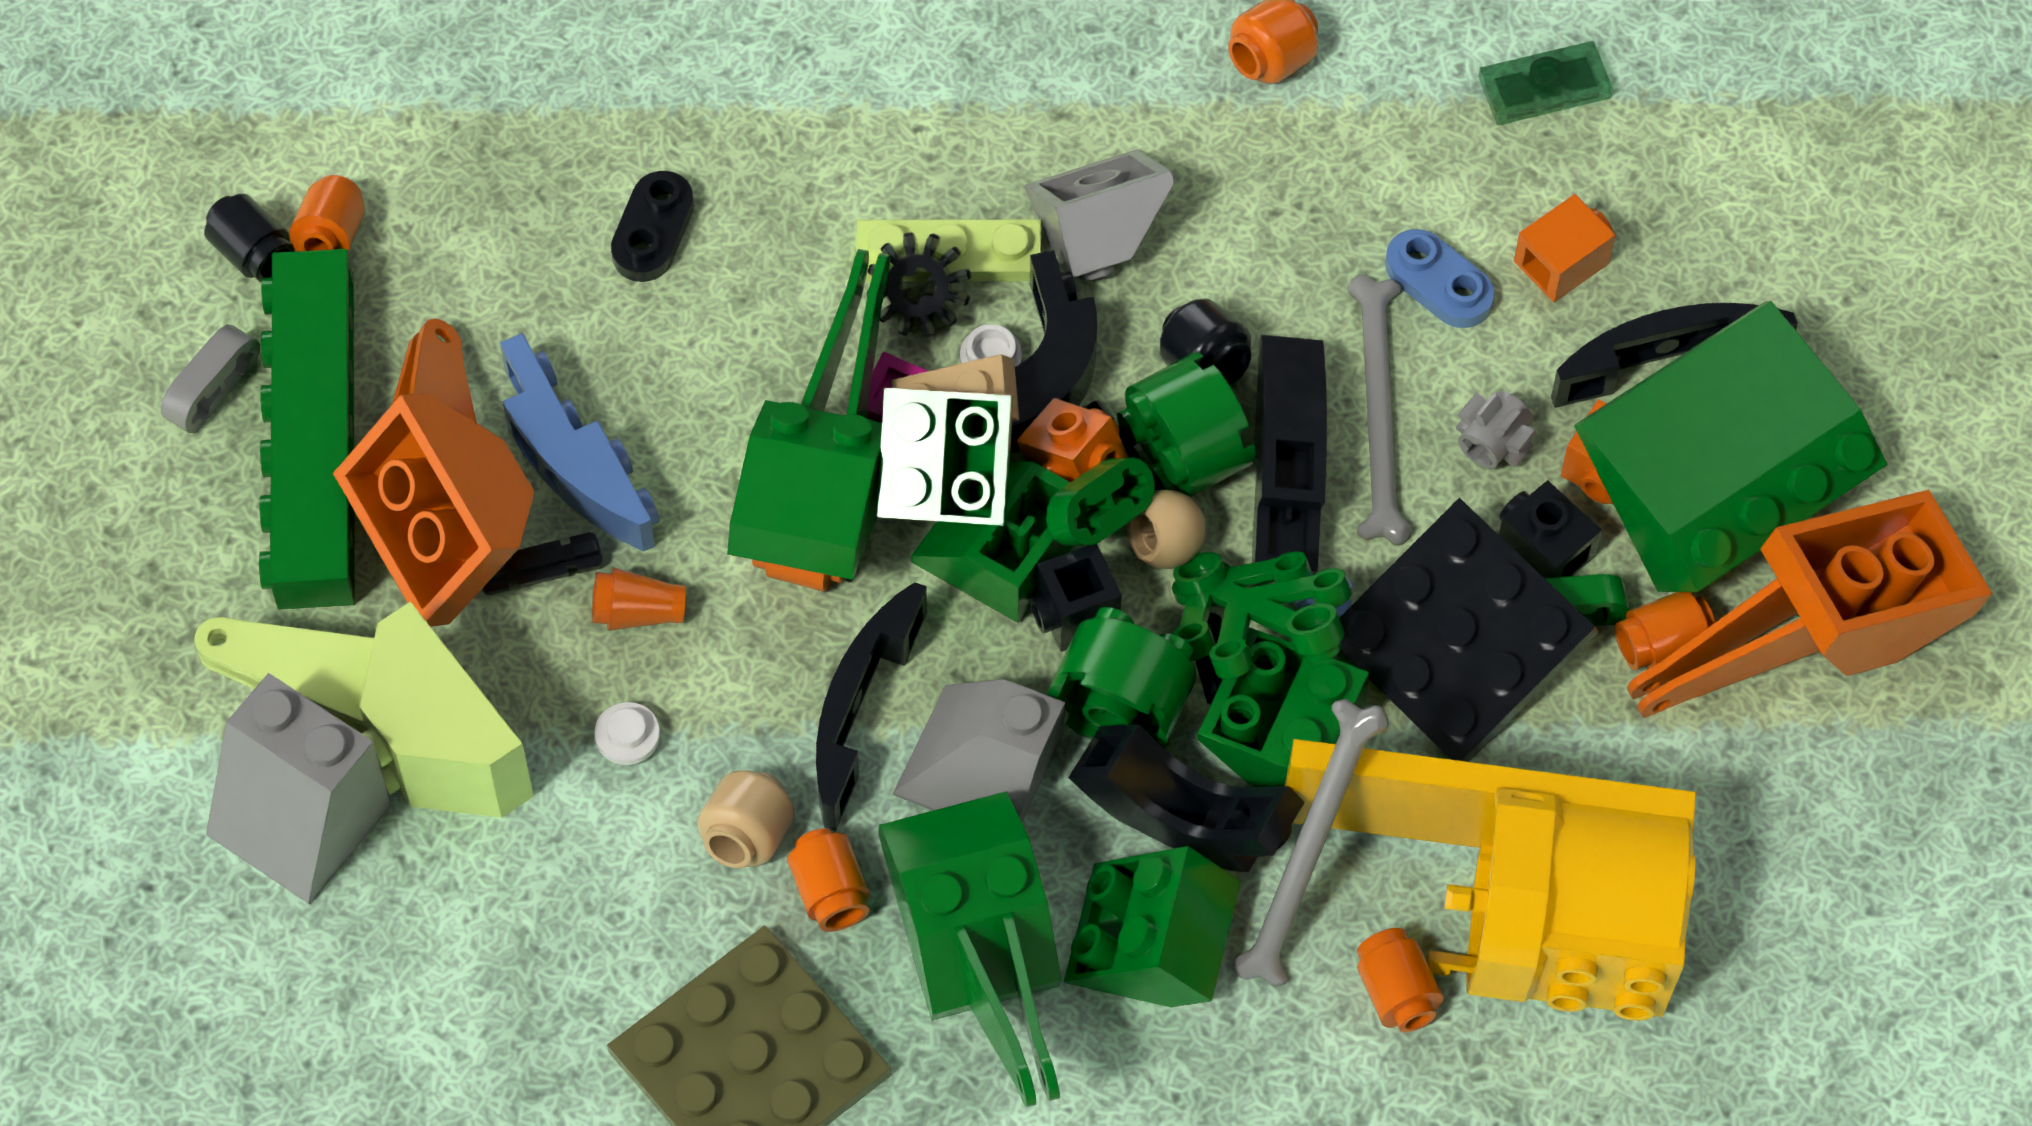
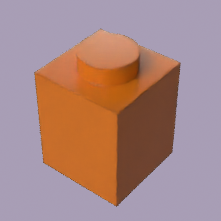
[1514,194,1616,303]

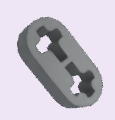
[161,324,260,433]

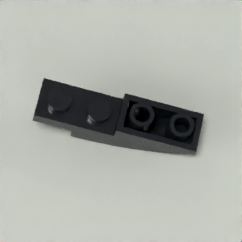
[1251,335,1327,575]

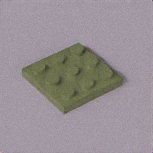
[607,925,892,1126]

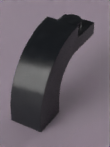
[1010,250,1097,453]
[1068,724,1305,872]

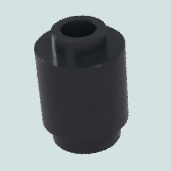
[204,194,295,282]

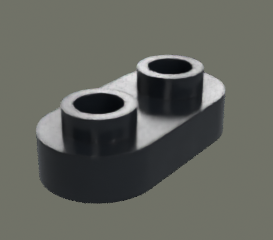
[611,171,694,282]

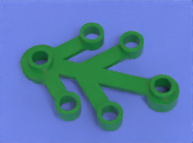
[1172,551,1352,679]

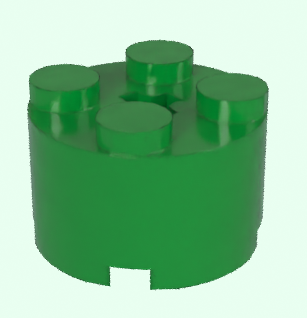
[1117,352,1256,497]
[1046,607,1197,749]

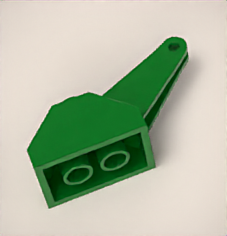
[727,249,890,580]
[878,791,1062,1108]

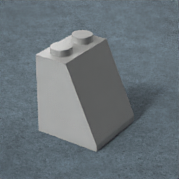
[206,673,392,905]

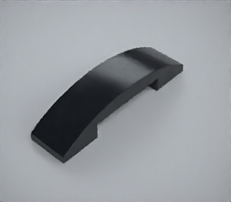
[1551,303,1798,408]
[816,582,927,831]

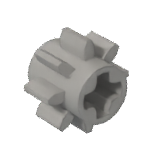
[1456,391,1536,469]

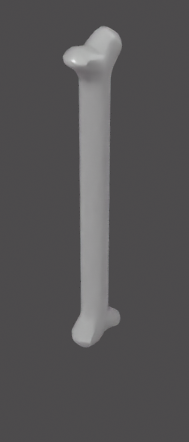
[1348,274,1412,545]
[1233,699,1389,987]

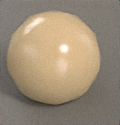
[1127,490,1206,569]

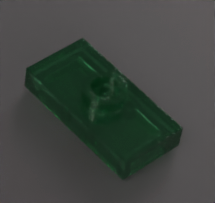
[1478,41,1613,126]

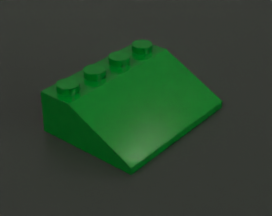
[1574,301,1888,592]

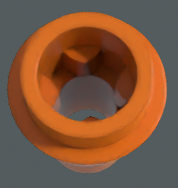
[592,567,686,631]

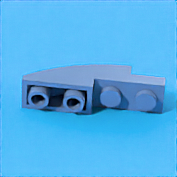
[500,333,660,552]

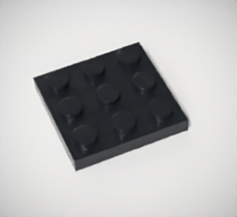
[1339,497,1599,762]

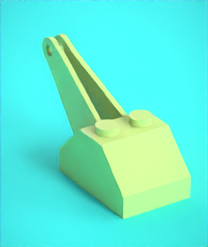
[194,602,534,818]

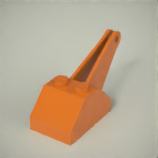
[333,318,535,627]
[1627,490,1993,718]

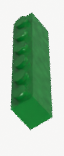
[259,249,355,610]

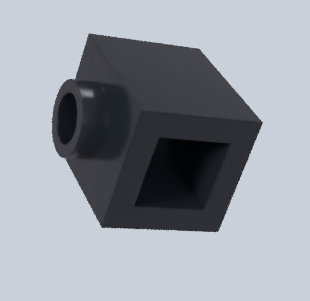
[1499,480,1602,579]
[1030,544,1122,652]

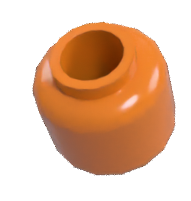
[1228,0,1318,84]

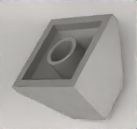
[1024,149,1174,280]
[893,679,1065,822]

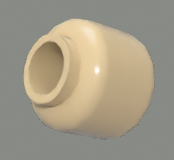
[697,770,795,868]

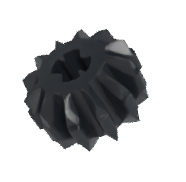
[866,232,972,337]

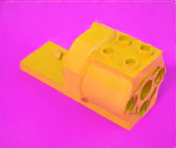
[1285,739,1696,1021]

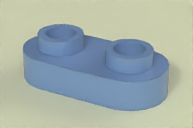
[1385,229,1494,328]

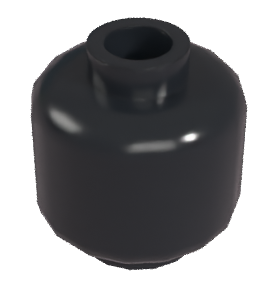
[1160,298,1251,386]

